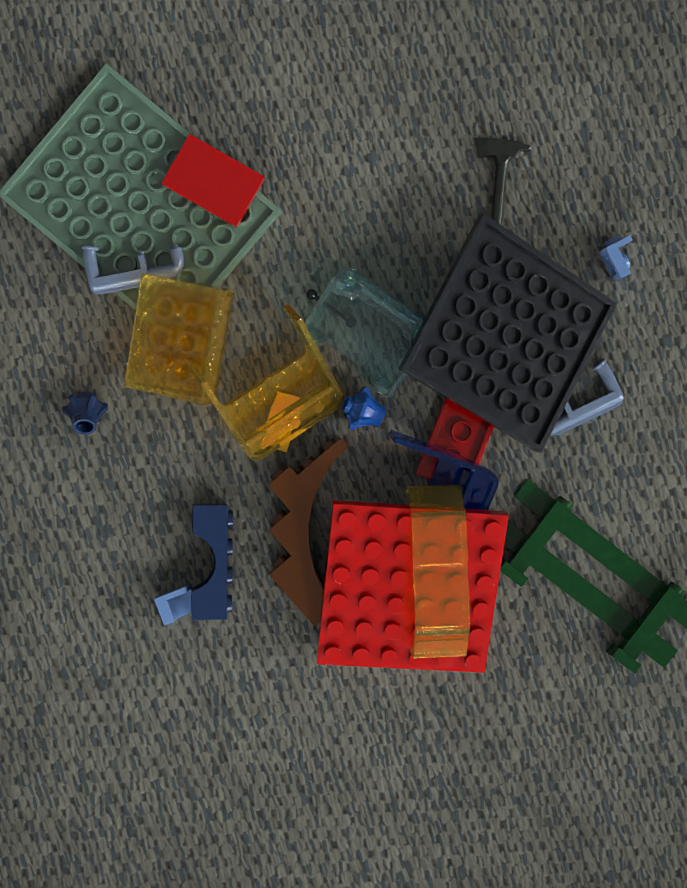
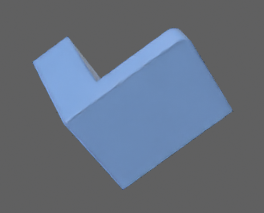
[154,583,191,626]

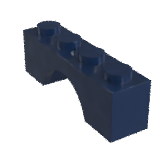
[191,504,233,620]

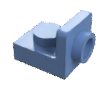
[599,235,632,282]

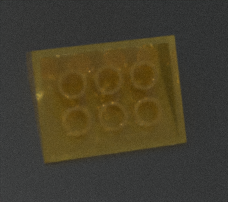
[124,273,235,405]

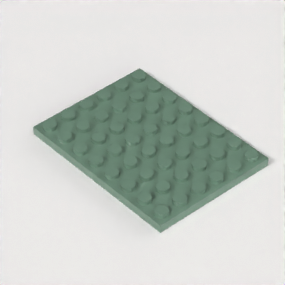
[0,63,282,342]

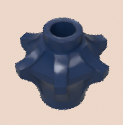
[62,392,108,434]

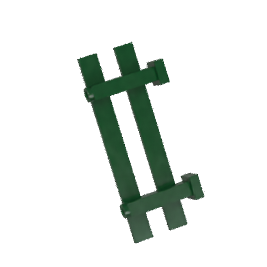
[500,479,687,674]

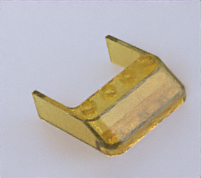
[190,304,344,460]

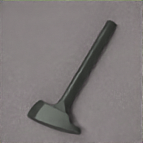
[477,138,531,225]

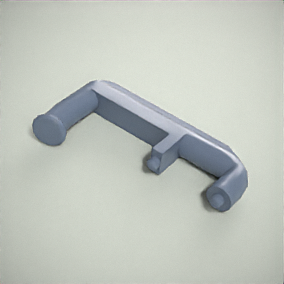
[81,245,184,295]
[551,358,624,435]

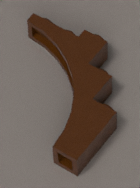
[268,437,348,626]

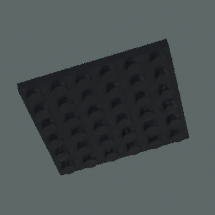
[398,214,617,453]

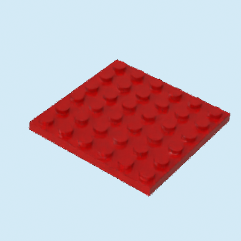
[316,500,509,673]

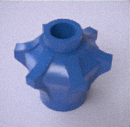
[341,387,386,430]

